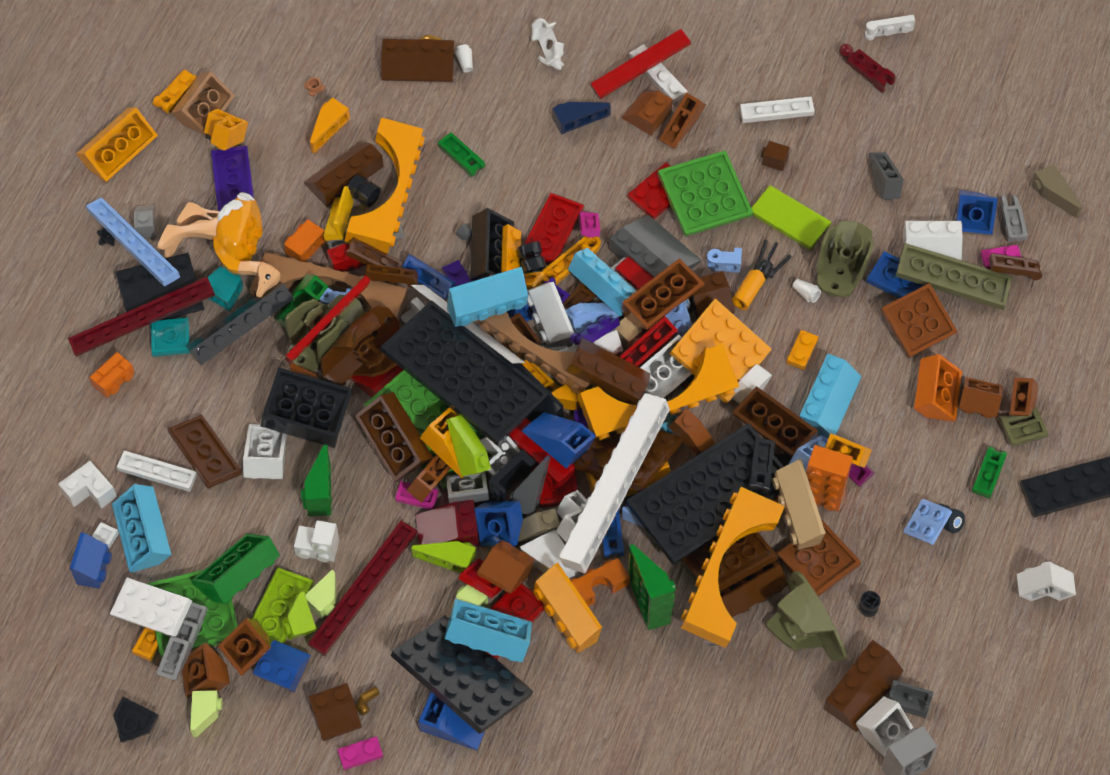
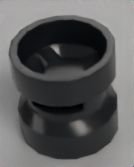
[859,591,881,617]

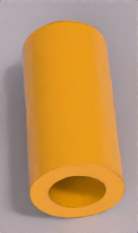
[732,269,766,310]

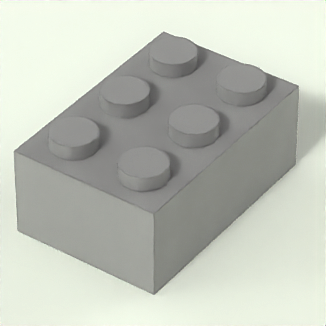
[882,726,938,775]

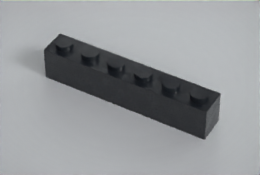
[186,281,294,365]

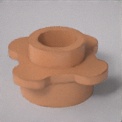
[304,77,325,96]

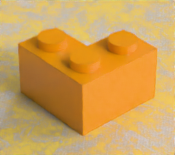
[204,109,248,150]
[825,433,872,468]

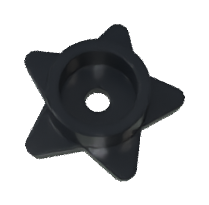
[97,228,115,246]

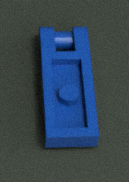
[602,509,624,558]

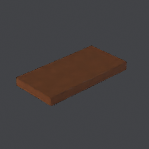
[168,415,242,489]

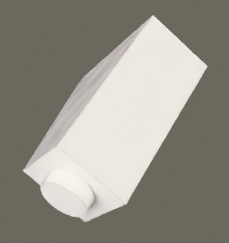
[520,529,578,580]

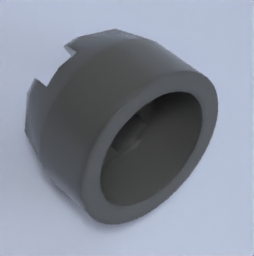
[456,224,472,240]

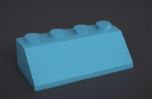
[568,248,636,316]
[447,267,528,327]
[799,354,862,438]
[112,484,172,572]
[445,599,532,663]

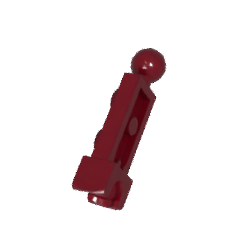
[839,44,896,93]

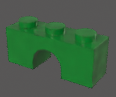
[274,274,329,329]

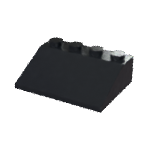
[115,252,205,325]
[260,367,353,448]

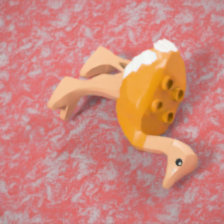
[157,192,280,298]

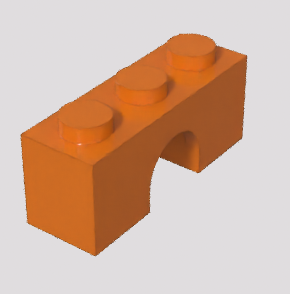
[570,558,630,606]

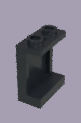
[489,449,537,501]

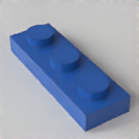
[402,255,456,299]

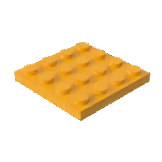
[669,299,772,404]

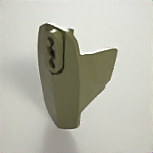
[817,221,874,298]
[285,294,365,372]
[766,571,847,661]

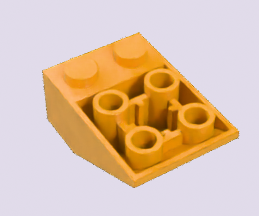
[420,407,464,478]

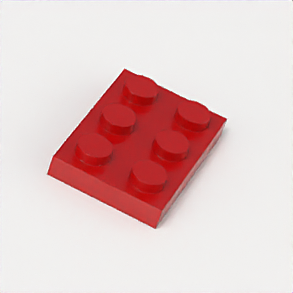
[627,162,671,219]

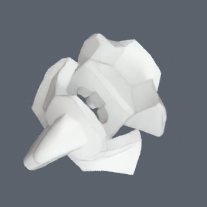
[531,18,564,70]

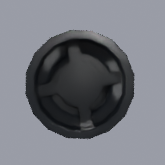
[348,174,381,208]
[517,241,547,273]

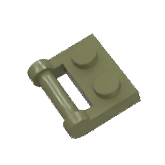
[998,406,1049,447]

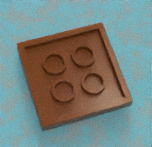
[880,283,958,359]
[777,520,861,597]

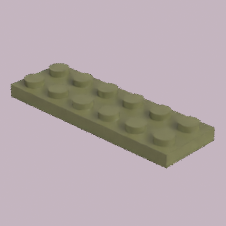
[895,243,1012,310]

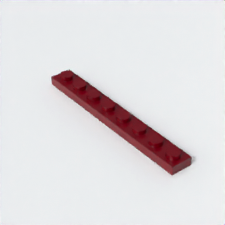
[68,277,215,357]
[308,521,417,656]

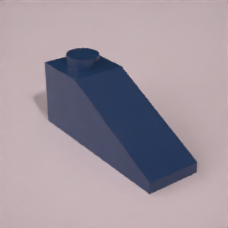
[552,102,611,135]

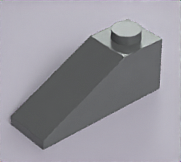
[869,152,904,200]
[509,456,551,516]

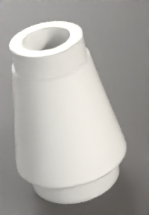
[455,44,473,73]
[792,279,821,303]

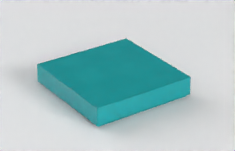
[151,317,190,357]

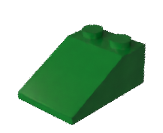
[301,445,332,516]

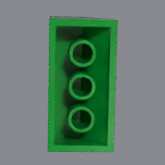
[191,533,280,604]

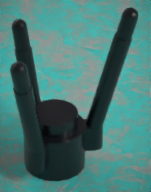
[754,239,791,279]

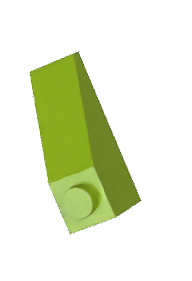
[446,415,491,476]
[411,541,476,573]

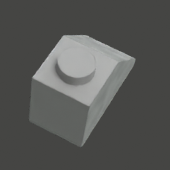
[134,205,156,239]

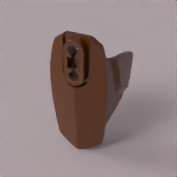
[321,305,399,385]

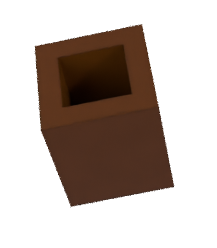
[760,141,790,171]

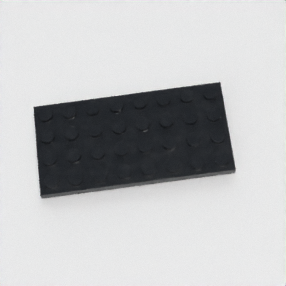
[380,300,549,446]
[625,423,783,565]

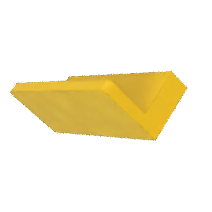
[323,186,354,241]

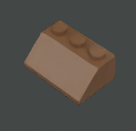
[171,71,235,135]

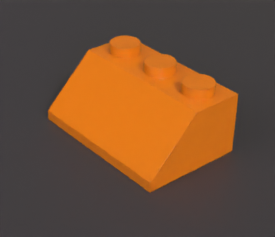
[914,354,962,422]

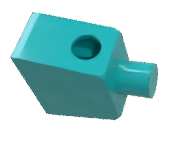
[208,267,244,312]

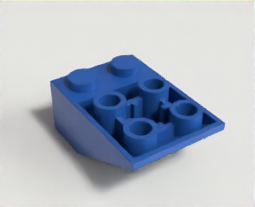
[522,412,596,469]
[418,692,485,751]

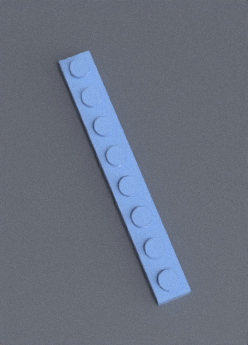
[86,197,180,286]

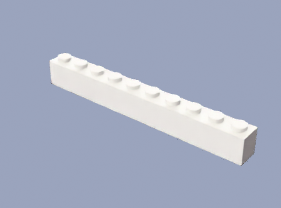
[559,393,670,573]

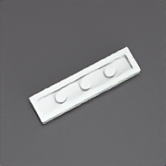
[629,44,687,104]
[740,97,815,123]
[117,451,197,492]

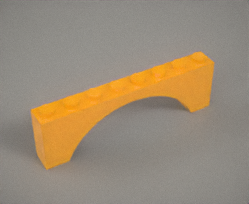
[345,117,425,253]
[577,343,739,441]
[680,487,785,648]

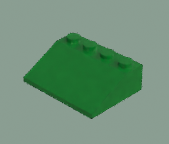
[628,544,676,631]

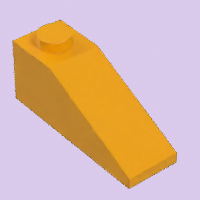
[310,97,350,153]

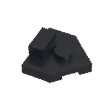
[113,697,159,743]

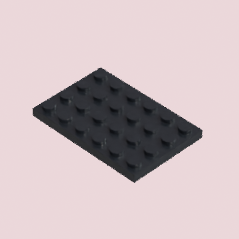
[390,615,533,734]

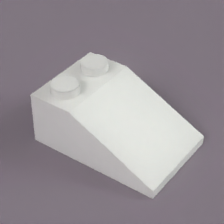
[243,424,287,479]

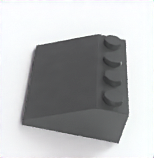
[609,215,701,278]

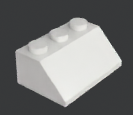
[903,221,963,260]
[527,282,574,344]

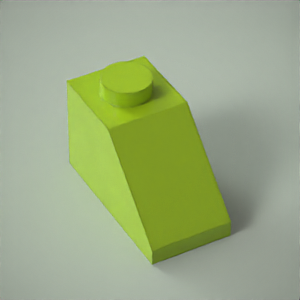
[282,591,316,640]

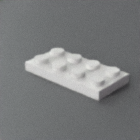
[110,578,192,637]

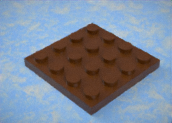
[574,430,682,491]
[681,532,777,591]

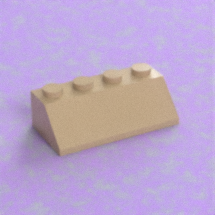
[772,459,826,550]

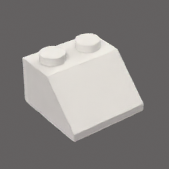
[856,697,913,757]

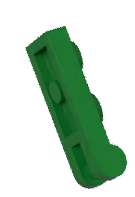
[438,132,486,177]
[972,446,1008,499]

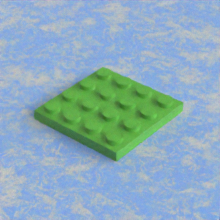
[657,150,753,237]
[147,570,238,659]

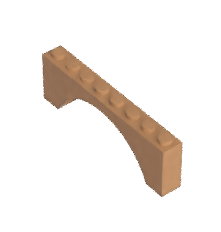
[250,252,408,321]
[473,275,594,394]

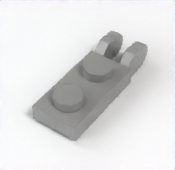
[1000,195,1028,242]

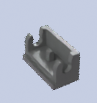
[889,680,933,718]

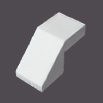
[732,364,772,404]

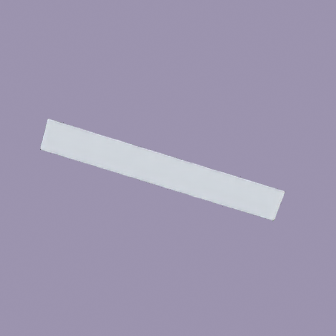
[411,285,526,363]

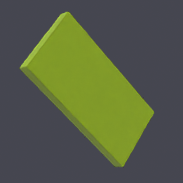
[751,185,831,251]
[251,567,314,644]

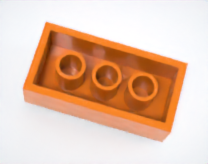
[806,445,853,512]

